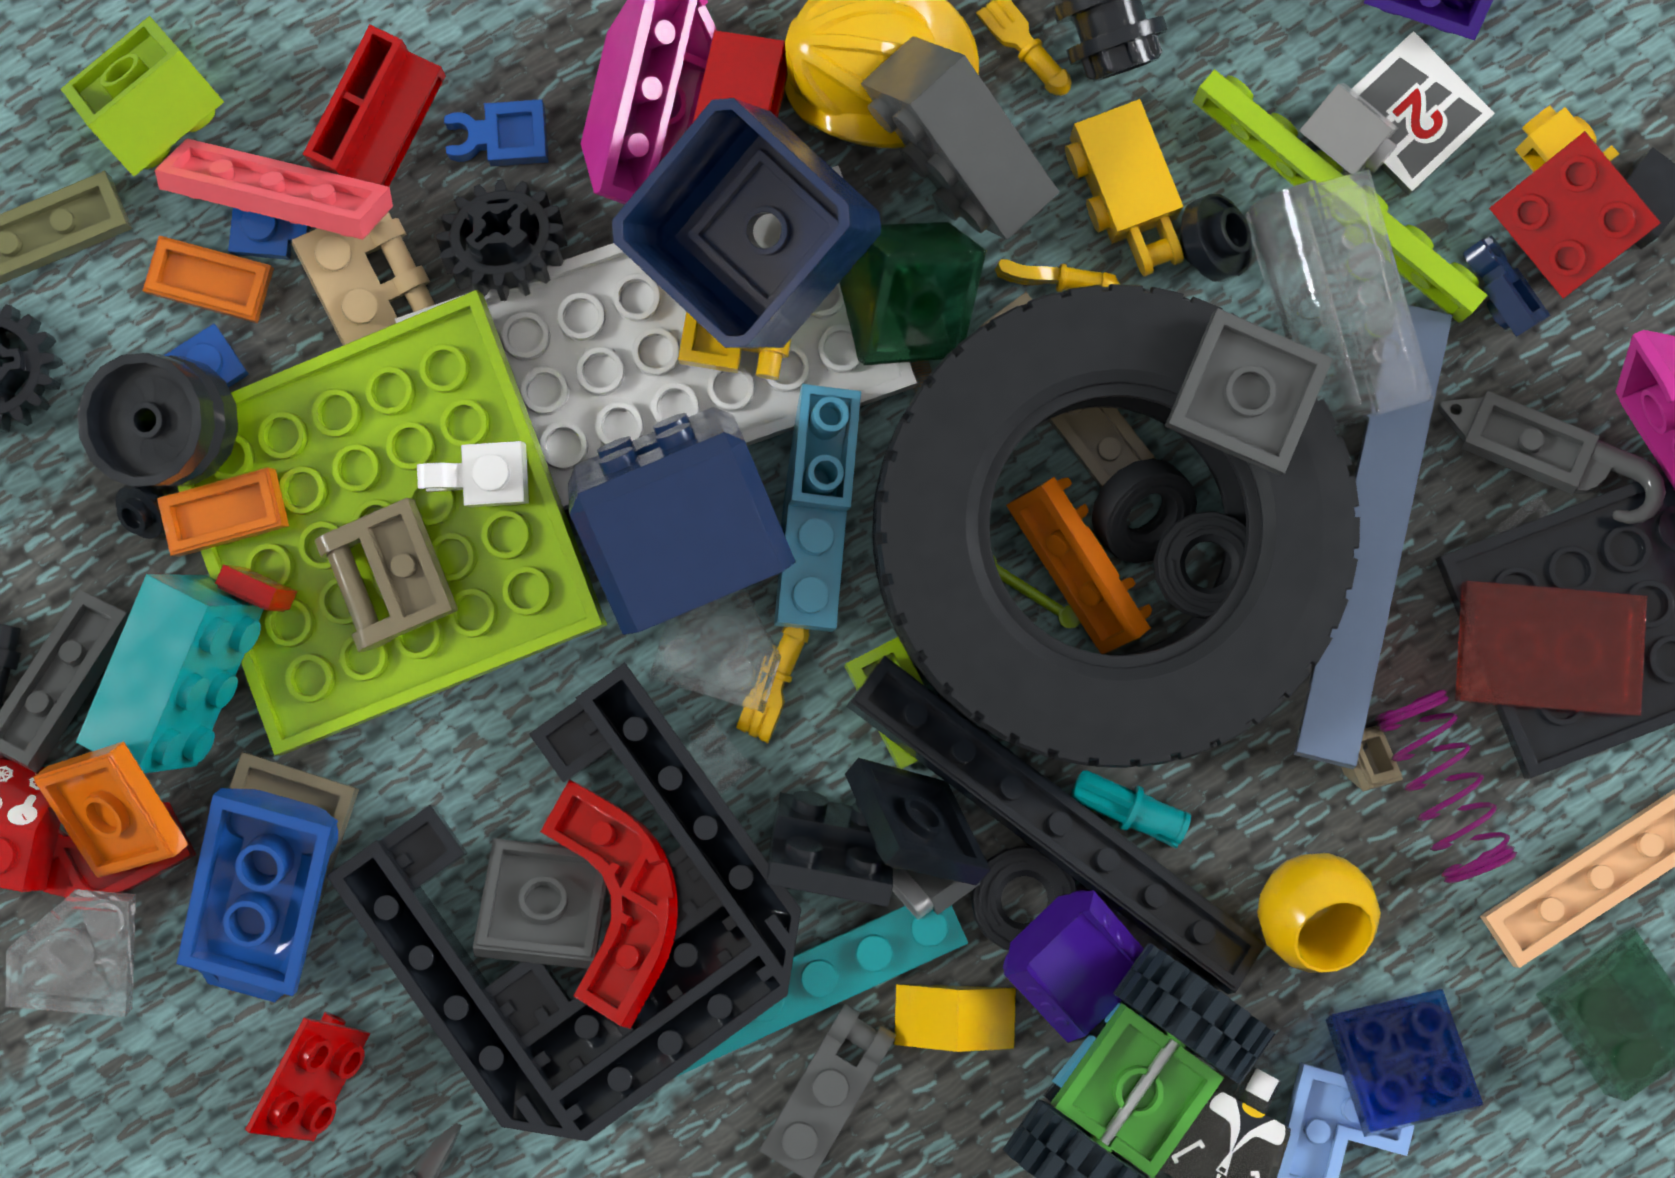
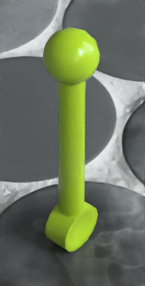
[993,555,1081,629]

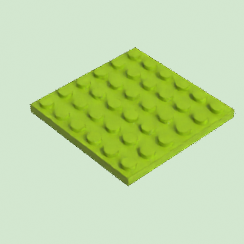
[177,290,607,756]

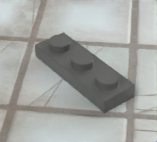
[0,590,129,773]

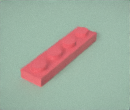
[155,138,393,240]

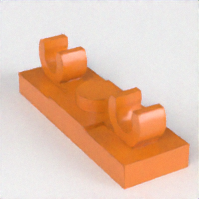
[1006,477,1152,654]

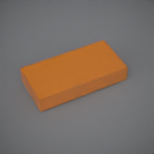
[142,235,274,324]
[157,467,289,557]

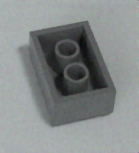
[861,36,1060,240]

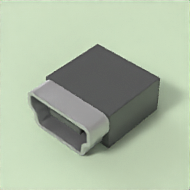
[892,868,980,920]

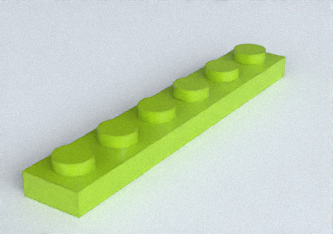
[1192,69,1488,324]

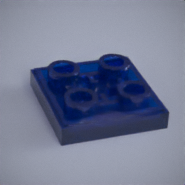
[1325,989,1484,1137]

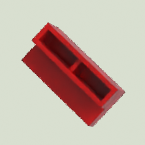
[303,24,446,187]
[693,30,788,122]

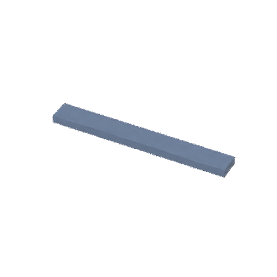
[1294,302,1453,769]

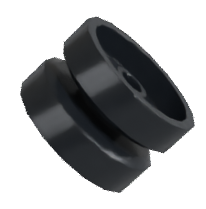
[77,353,238,487]

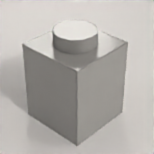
[1299,83,1398,176]

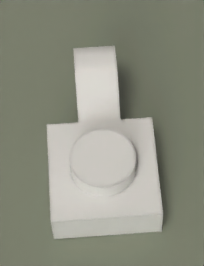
[417,441,529,507]

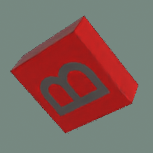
[215,564,298,612]

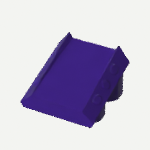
[1003,890,1144,1043]

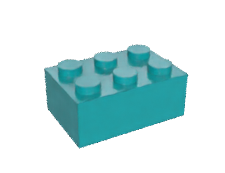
[76,574,264,774]

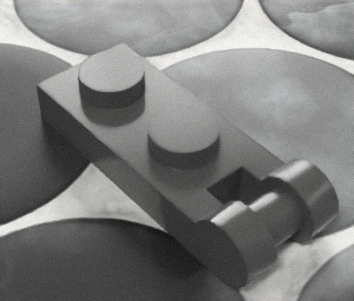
[759,1004,896,1178]

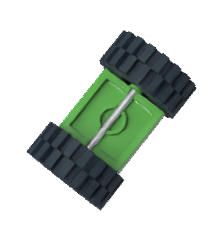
[1003,943,1275,1178]

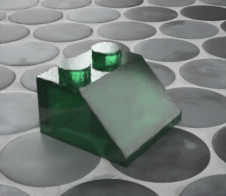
[839,222,987,366]
[1536,927,1675,1102]

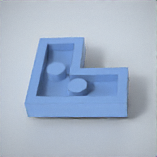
[1271,1062,1422,1178]

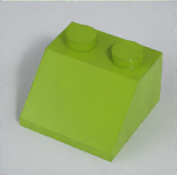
[61,16,224,177]

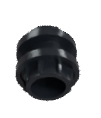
[1052,0,1168,82]

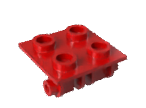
[1489,131,1661,299]
[245,1011,371,1142]

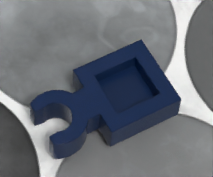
[1463,235,1551,337]

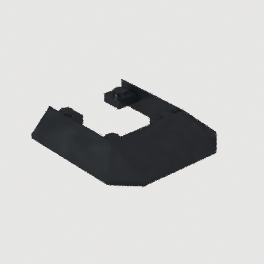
[327,662,801,1141]

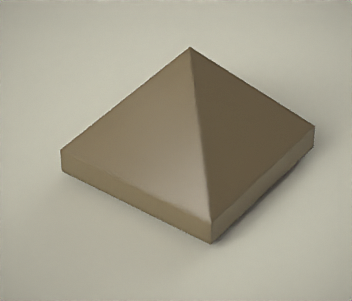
[1341,726,1403,792]

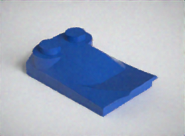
[176,788,338,1002]

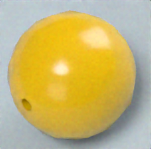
[1257,853,1381,973]

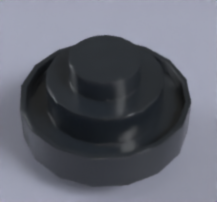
[1180,194,1252,282]

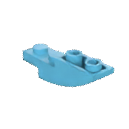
[774,384,861,632]

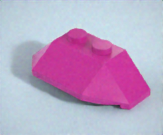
[581,0,717,205]

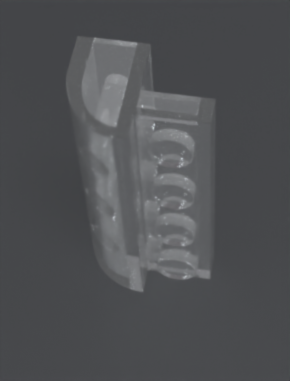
[1245,169,1434,430]

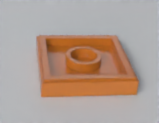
[33,741,189,878]

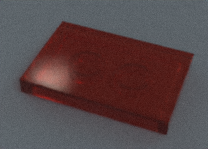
[1455,581,1647,716]

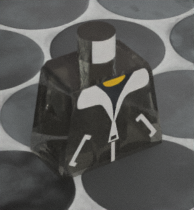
[1160,1066,1291,1178]

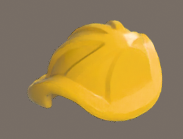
[785,0,979,148]

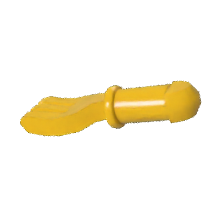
[976,0,1071,96]
[995,259,1119,292]
[736,627,810,743]

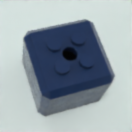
[612,98,881,349]
[568,407,796,635]

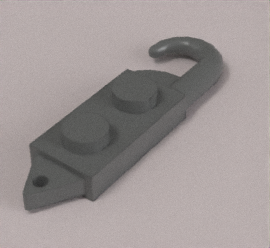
[1438,391,1666,524]

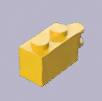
[1065,99,1184,277]

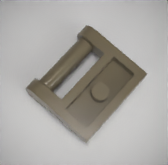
[314,498,458,653]

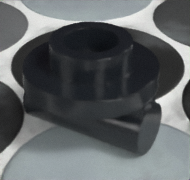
[115,485,166,539]

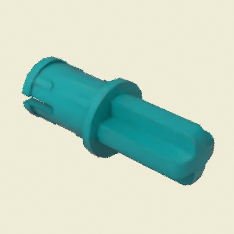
[1071,770,1191,849]

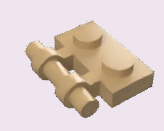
[291,211,435,345]

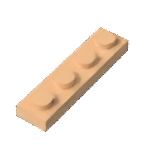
[1480,789,1675,968]

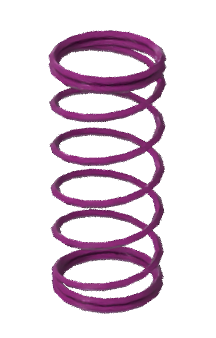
[1374,689,1517,884]

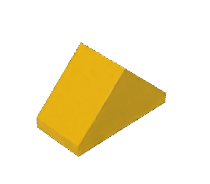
[894,984,1016,1052]

